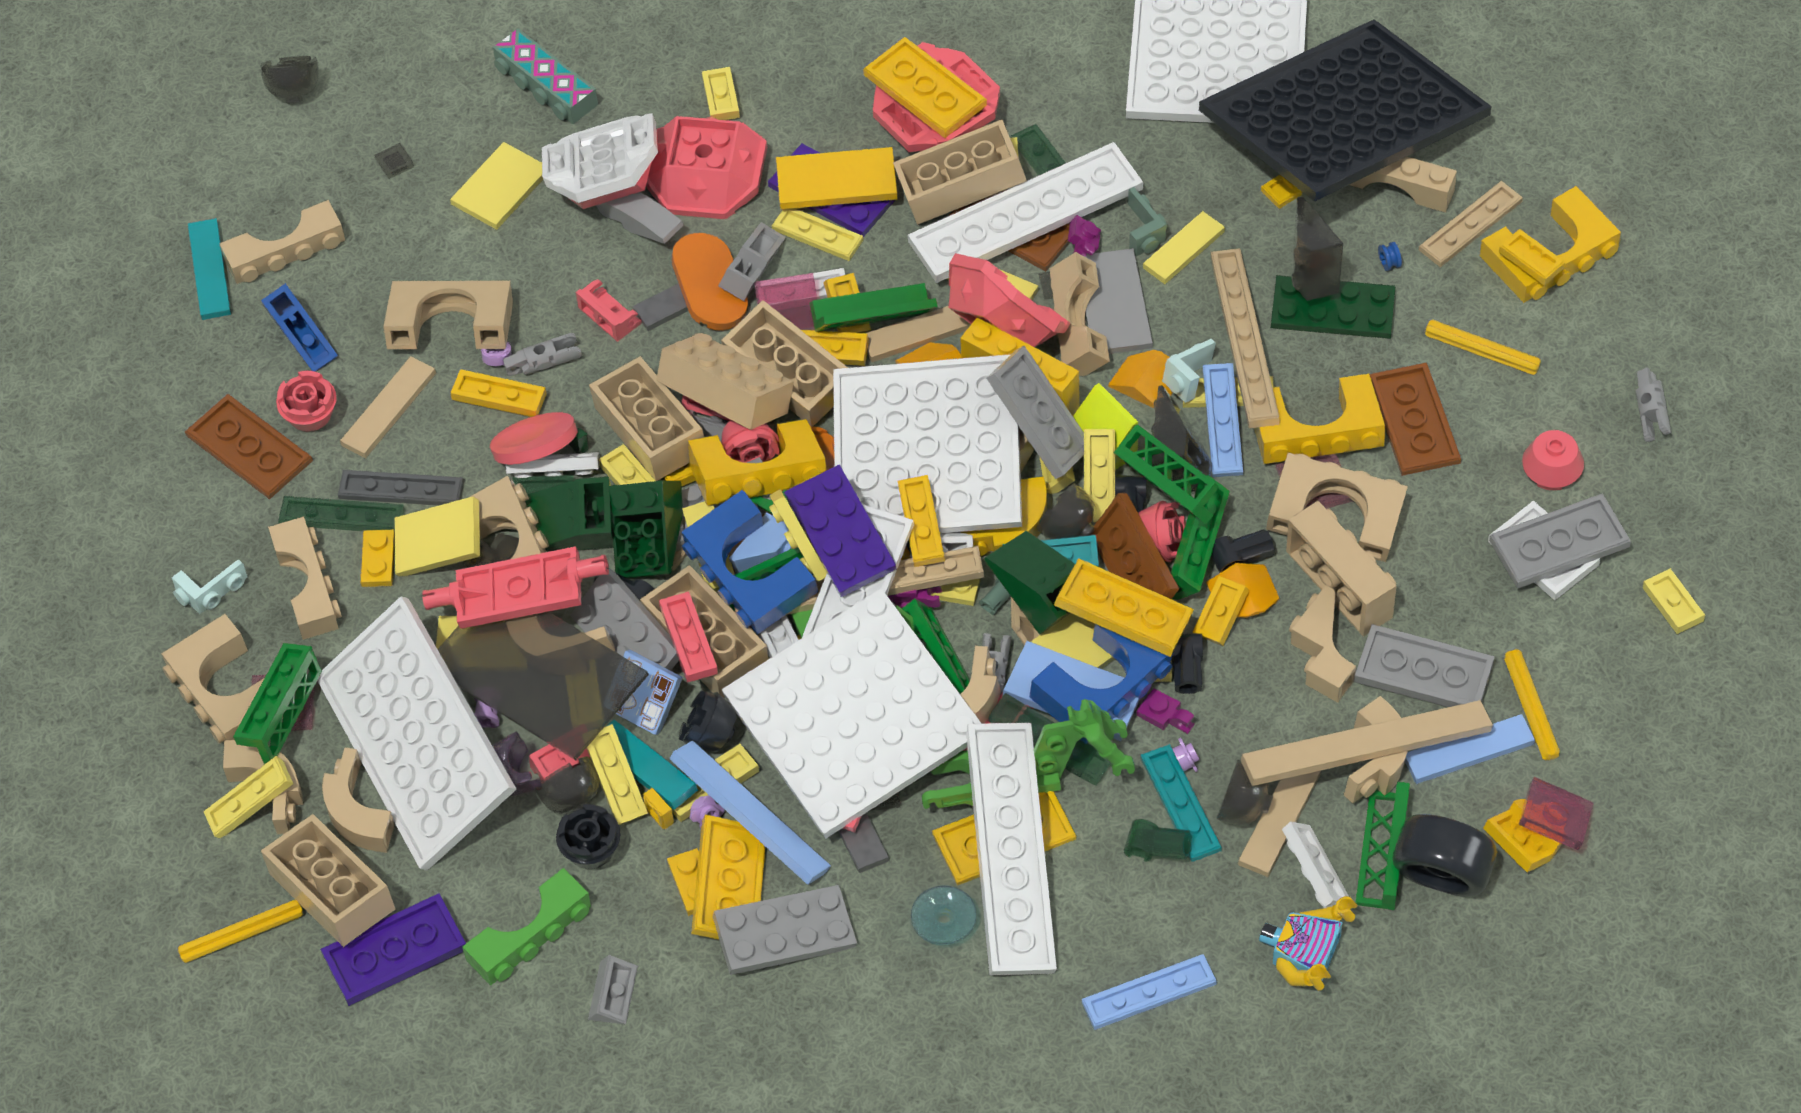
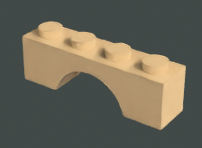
[1350,157,1457,212]
[219,200,345,284]
[1049,252,1110,376]
[268,517,342,640]

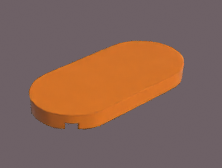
[671,233,748,330]

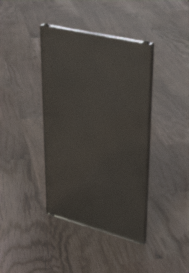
[437,612,649,761]

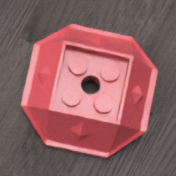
[873,42,1000,152]
[646,116,767,219]
[949,253,1070,347]

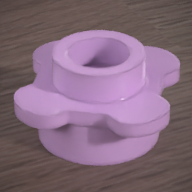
[1173,738,1200,772]
[690,795,724,828]

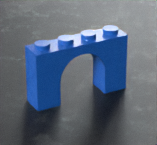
[682,490,818,635]
[1029,624,1173,744]

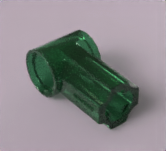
[1123,819,1192,862]

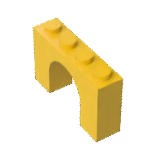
[1480,186,1621,303]
[960,317,1079,416]
[1254,374,1385,464]
[688,419,826,506]

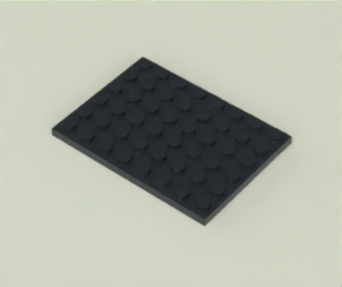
[1199,19,1492,201]

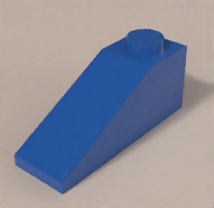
[261,283,338,372]

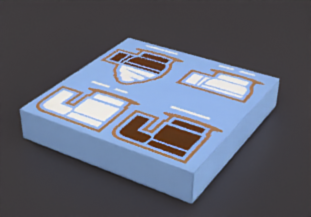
[604,650,683,735]

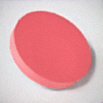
[490,412,578,465]

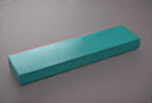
[188,218,231,320]
[605,719,698,810]
[1140,744,1222,862]

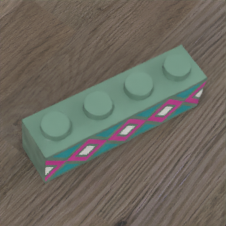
[493,28,598,124]

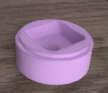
[481,342,512,366]

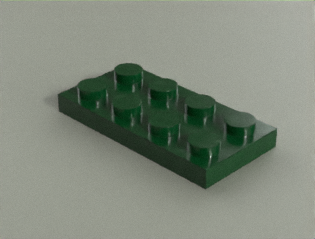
[1271,275,1396,339]

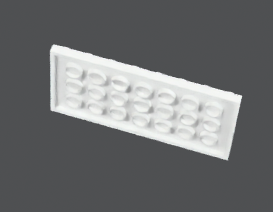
[317,596,516,870]

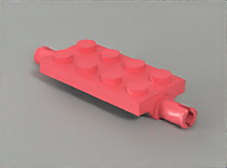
[422,546,609,629]

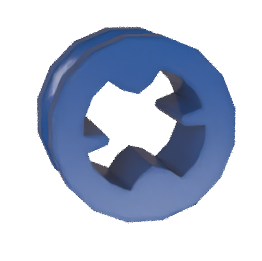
[1378,242,1402,271]

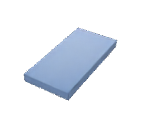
[1003,641,1140,741]

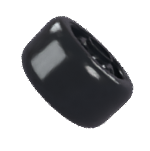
[1392,814,1497,897]

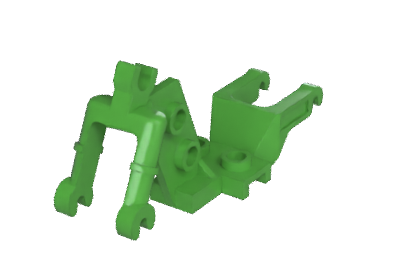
[922,699,1135,809]

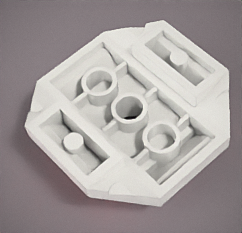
[542,113,658,209]

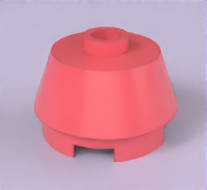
[276,371,336,432]
[721,420,779,463]
[1522,430,1584,490]
[1138,500,1186,562]

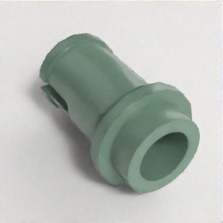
[979,578,1011,615]

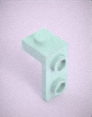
[1162,339,1216,403]
[172,560,247,614]

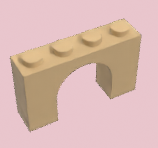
[384,281,513,349]
[1266,453,1408,562]
[468,476,549,559]
[161,614,283,744]

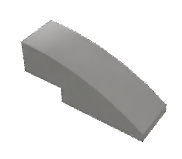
[596,192,684,244]
[718,222,786,301]

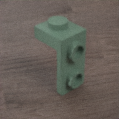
[1128,187,1167,256]

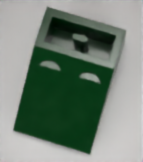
[525,477,613,552]
[609,480,683,578]
[984,531,1075,635]

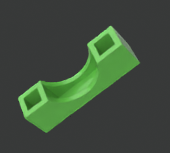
[463,868,591,986]

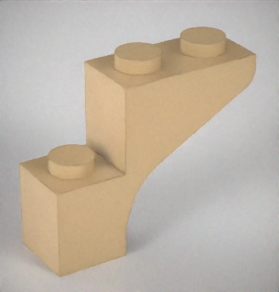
[1289,585,1356,703]

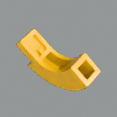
[960,476,1047,556]

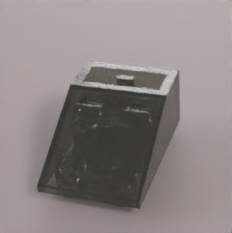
[1151,385,1212,492]

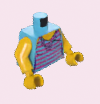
[1259,896,1358,991]

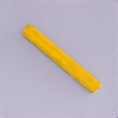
[1425,320,1541,375]
[1504,649,1560,761]
[178,900,303,963]

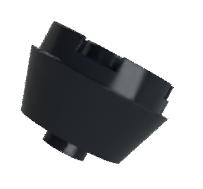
[679,691,737,752]
[556,804,621,869]

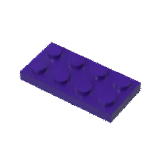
[768,143,896,237]
[784,464,897,597]
[320,893,466,1006]

